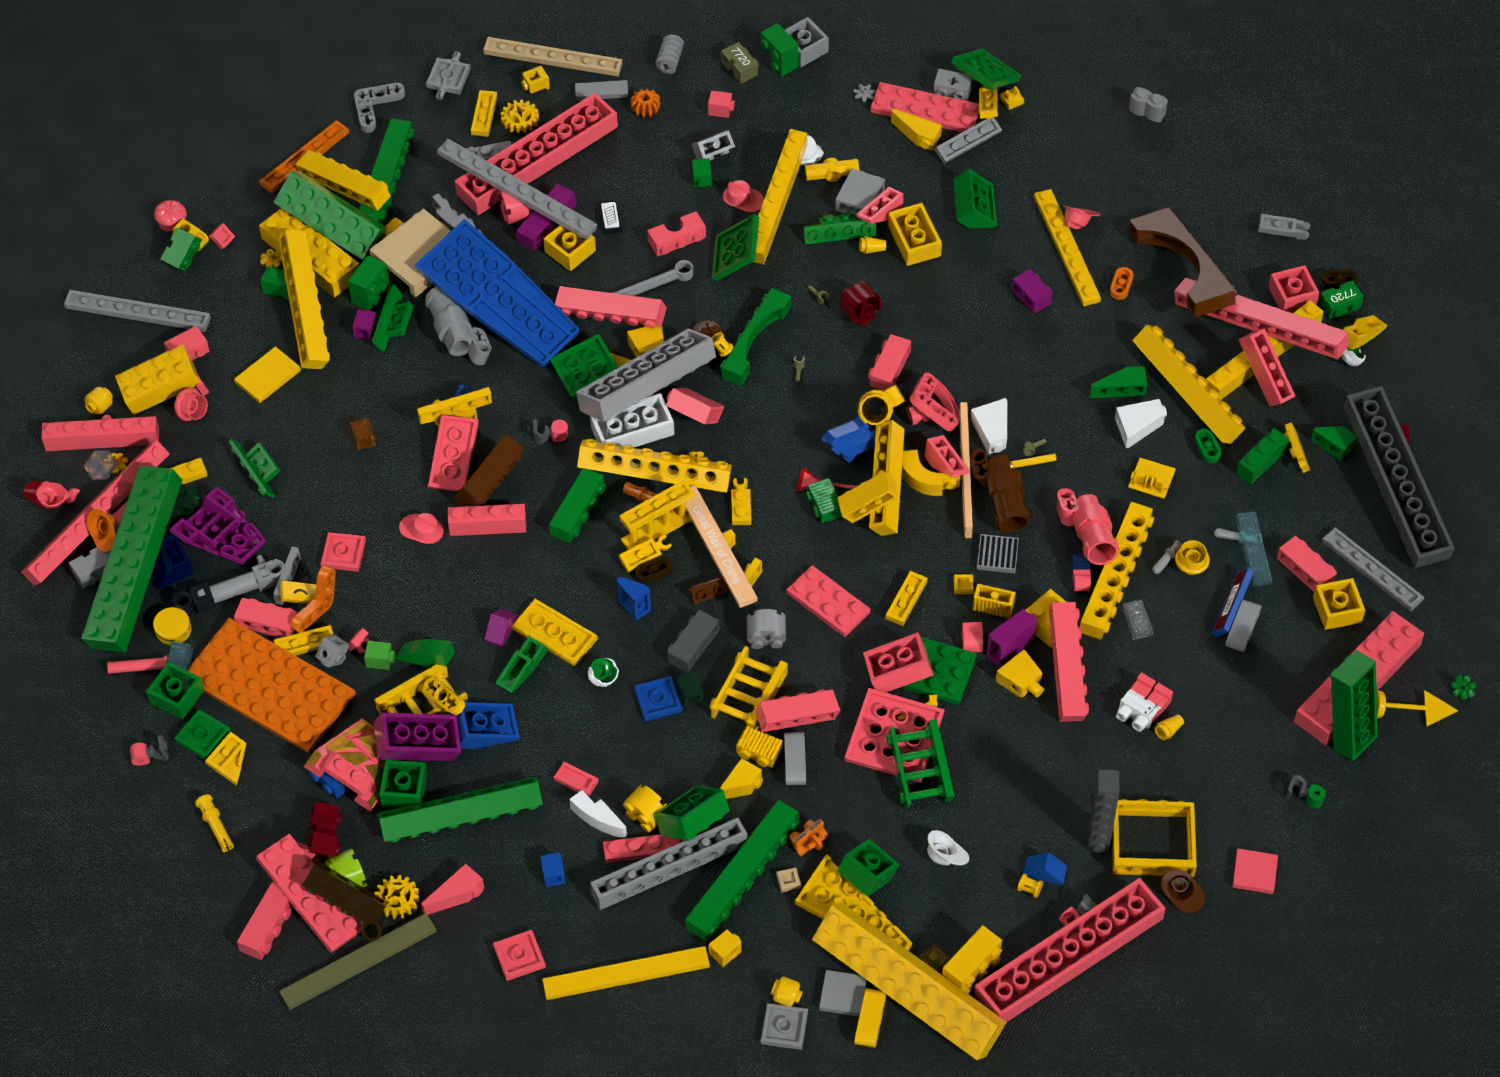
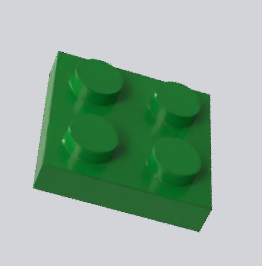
[174,710,231,760]

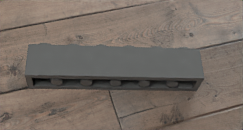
[1088,770,1119,853]

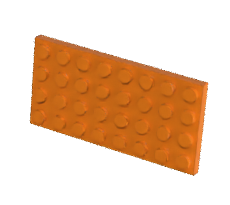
[187,618,356,754]

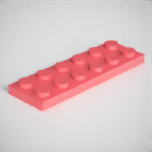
[871,82,979,132]
[256,834,363,953]

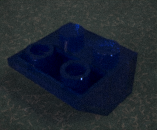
[151,534,194,590]

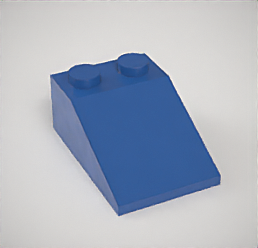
[449,702,520,749]

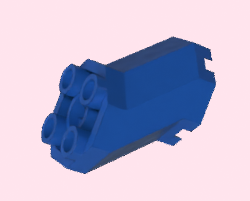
[821,415,876,463]

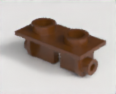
[688,575,730,605]

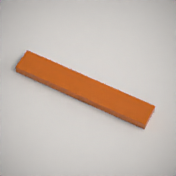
[259,120,349,194]

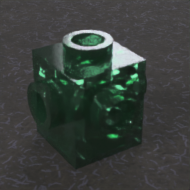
[173,485,202,517]

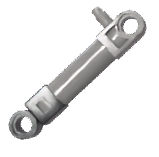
[173,555,284,617]

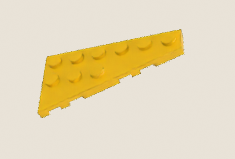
[795,854,912,951]

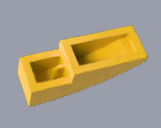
[1343,315,1388,350]

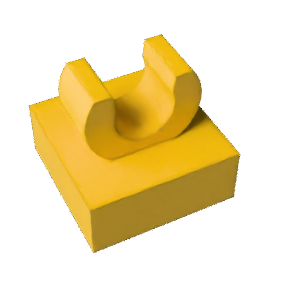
[1000,86,1024,110]

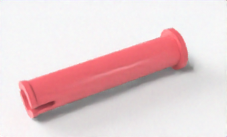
[107,655,169,674]

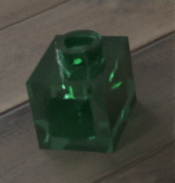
[677,672,704,707]

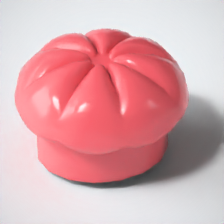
[154,200,187,232]
[174,388,208,421]

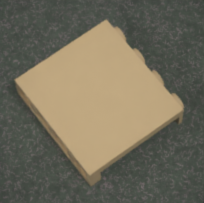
[370,209,451,297]

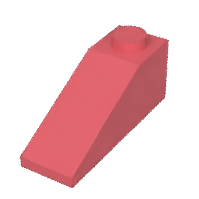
[857,187,903,224]
[924,435,970,477]
[421,864,484,915]

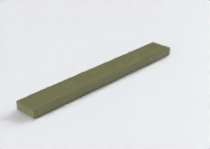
[279,913,437,1010]

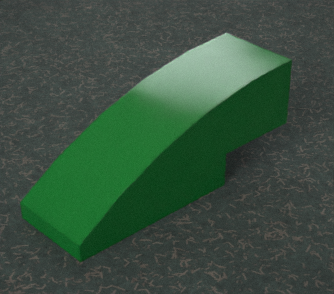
[496,636,549,693]
[395,639,455,668]

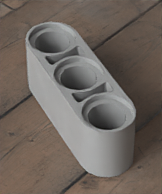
[1225,599,1262,652]
[784,732,806,785]

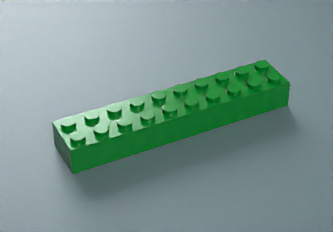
[81,466,183,653]

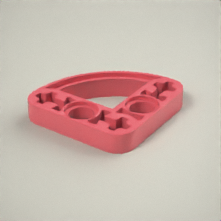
[910,373,960,431]

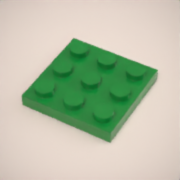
[951,49,1022,90]
[712,214,759,281]
[550,334,619,401]
[903,637,977,705]

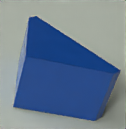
[1023,852,1067,885]

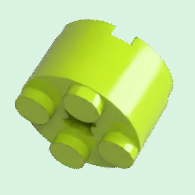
[325,848,367,887]

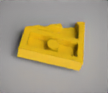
[205,732,246,785]

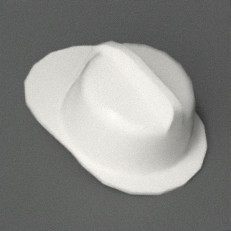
[927,830,969,866]

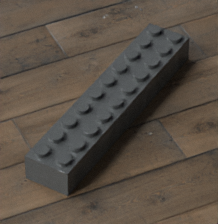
[1343,386,1455,569]

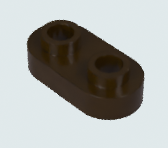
[1321,269,1359,288]
[635,556,672,584]

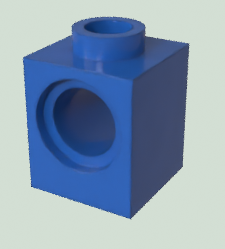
[540,853,566,887]

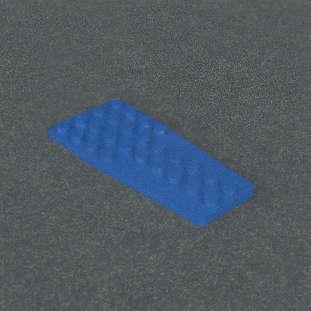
[414,219,579,367]

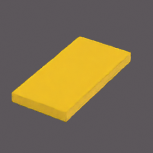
[512,599,598,666]

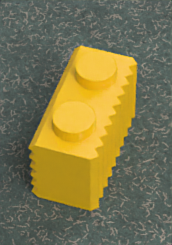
[973,584,1016,619]
[736,726,783,768]

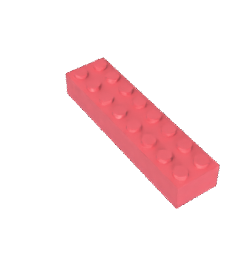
[1294,611,1425,745]

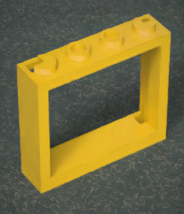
[1112,799,1197,877]

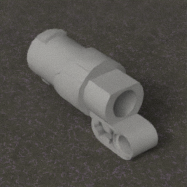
[425,287,491,365]

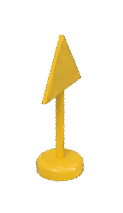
[1377,690,1458,727]

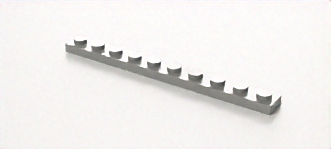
[437,139,597,240]

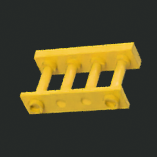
[619,480,695,550]
[709,646,788,730]
[375,664,468,715]

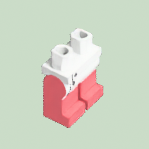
[1116,672,1173,732]

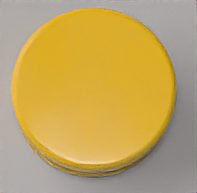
[153,607,191,645]

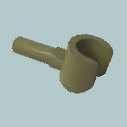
[808,285,829,304]
[794,356,805,382]
[1023,439,1046,456]

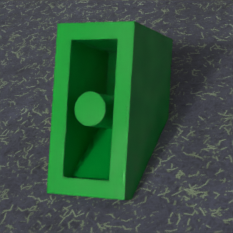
[1311,426,1357,461]

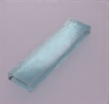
[1235,512,1273,587]

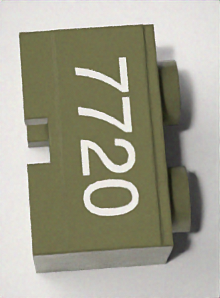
[721,42,759,84]

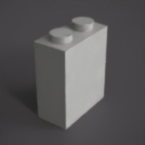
[835,168,885,218]

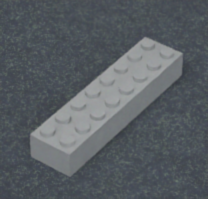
[576,328,716,422]

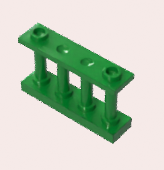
[886,719,955,809]

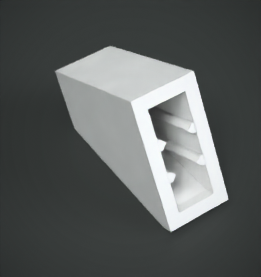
[971,398,1007,454]
[1115,399,1167,448]

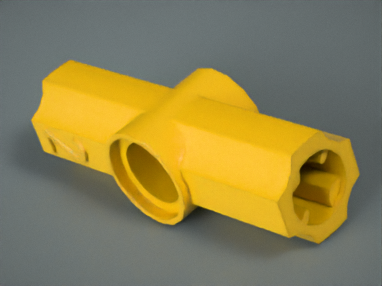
[804,158,859,182]

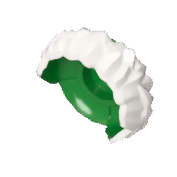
[1340,347,1366,366]
[588,658,619,687]

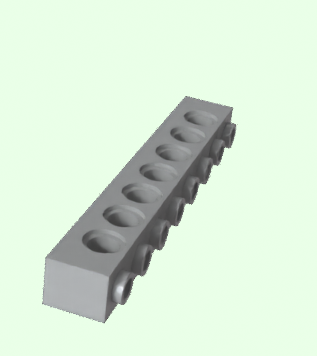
[590,818,747,910]

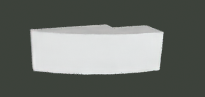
[570,790,627,839]

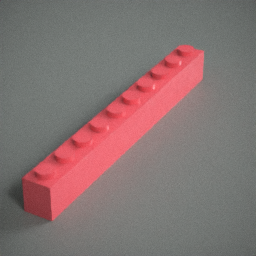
[1174,278,1349,359]
[21,440,170,586]

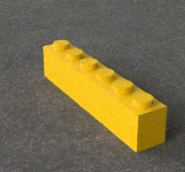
[295,150,391,211]
[869,420,905,536]

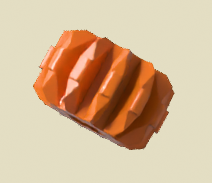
[631,88,660,118]

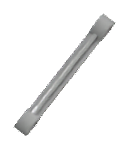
[614,260,693,296]

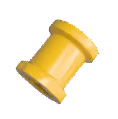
[712,332,733,357]
[1017,873,1043,898]

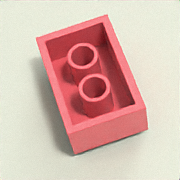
[863,632,933,693]

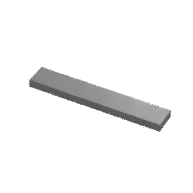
[1322,527,1424,612]

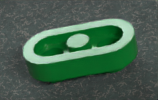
[1195,429,1221,463]

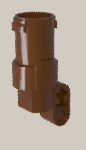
[970,448,1030,533]

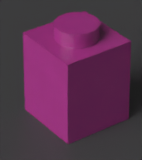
[353,310,377,340]

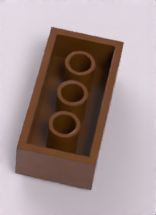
[453,434,524,507]

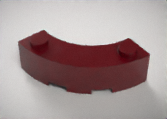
[307,801,342,858]

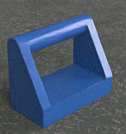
[617,577,651,621]

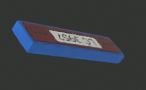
[1212,568,1254,637]

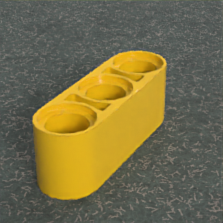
[855,988,886,1048]

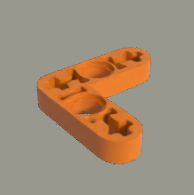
[290,565,336,633]

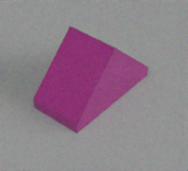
[485,608,518,647]

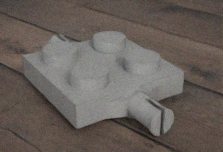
[426,51,471,100]

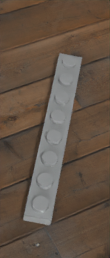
[64,290,211,332]

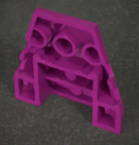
[170,487,266,565]

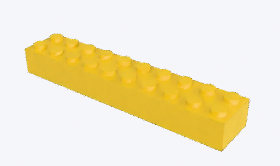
[812,902,1007,1060]

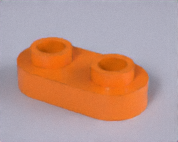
[1110,267,1134,300]

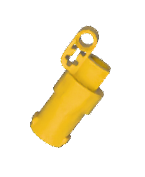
[857,384,905,425]

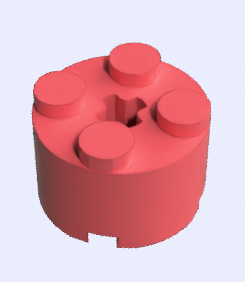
[497,190,532,224]

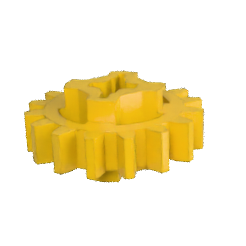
[501,99,539,134]
[374,875,420,919]

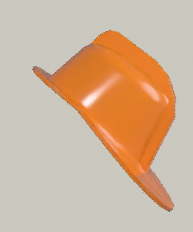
[86,509,118,552]

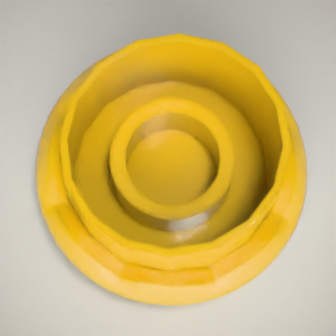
[1175,540,1210,575]

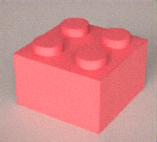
[1268,265,1319,313]

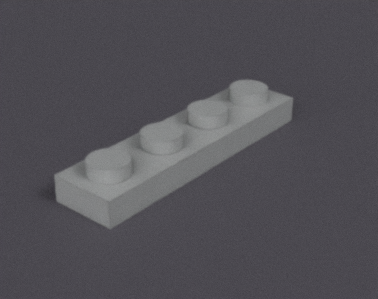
[934,118,1002,164]

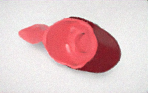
[23,481,80,510]

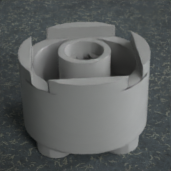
[747,609,786,649]

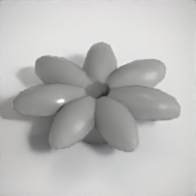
[853,84,876,102]

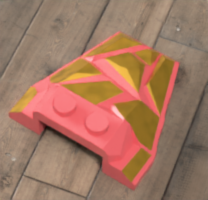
[304,718,385,812]

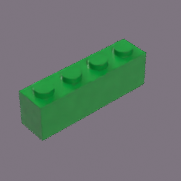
[549,468,606,543]

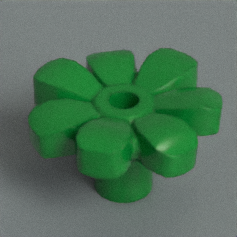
[1451,675,1476,700]

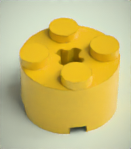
[623,784,667,833]

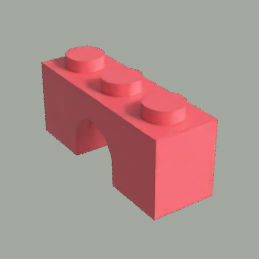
[647,211,706,257]

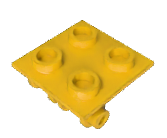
[1128,458,1176,499]

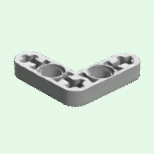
[354,83,405,133]

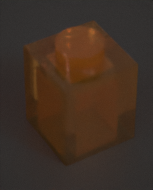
[350,418,376,450]

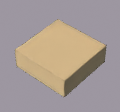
[776,867,801,893]

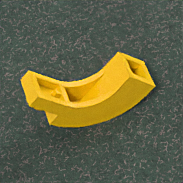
[901,450,961,496]

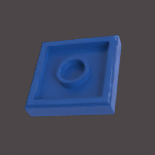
[634,676,683,722]

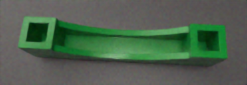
[720,288,791,386]

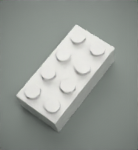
[590,393,674,447]

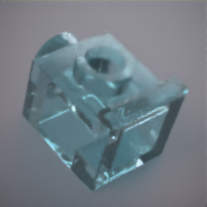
[166,642,193,670]

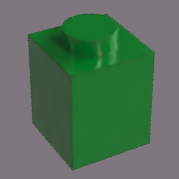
[692,158,712,188]

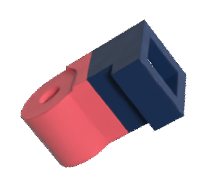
[1071,554,1091,591]

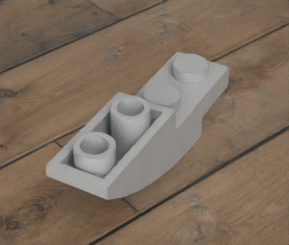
[432,193,483,234]

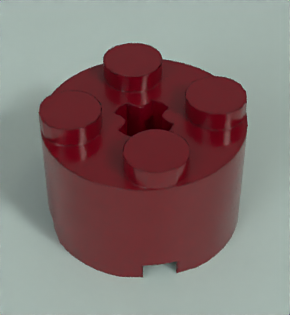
[840,281,883,325]

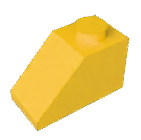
[720,758,763,799]

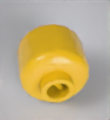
[84,387,113,415]
[771,976,803,1007]

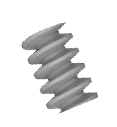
[656,35,684,74]

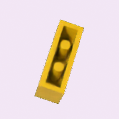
[838,472,899,523]

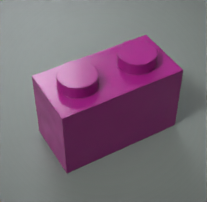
[1012,269,1053,314]

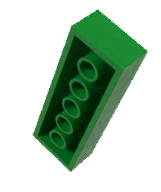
[274,171,387,260]
[1330,650,1378,761]

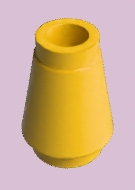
[859,236,886,254]
[1155,714,1184,740]

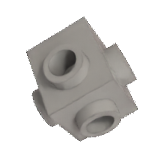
[315,635,350,667]

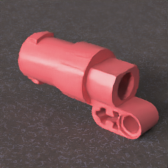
[1057,488,1119,565]

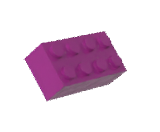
[373,713,461,761]

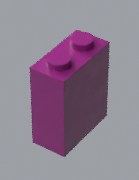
[986,609,1037,668]

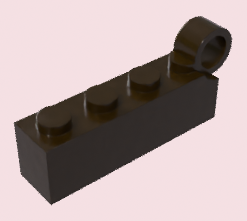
[302,861,389,941]

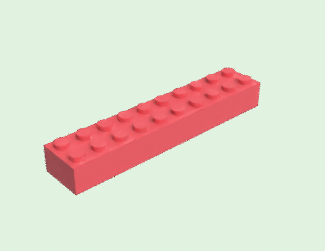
[455,93,618,215]
[974,878,1165,1022]

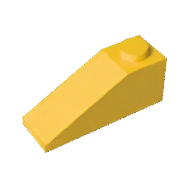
[891,109,942,151]

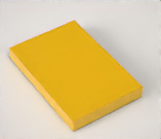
[234,346,301,403]

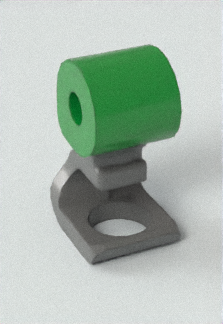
[1285,775,1326,809]

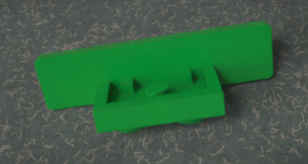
[804,213,876,244]
[372,284,413,352]
[228,439,281,498]

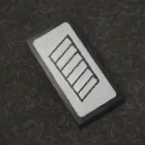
[599,200,622,234]

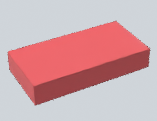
[554,762,599,797]

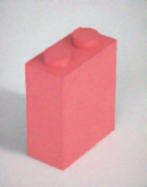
[666,388,725,424]

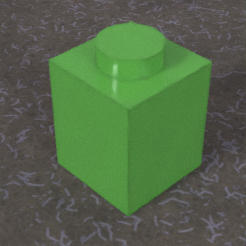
[364,641,395,670]

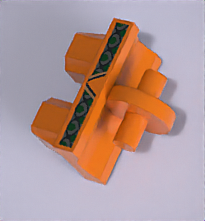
[789,819,828,857]

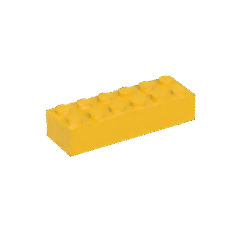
[259,208,359,298]

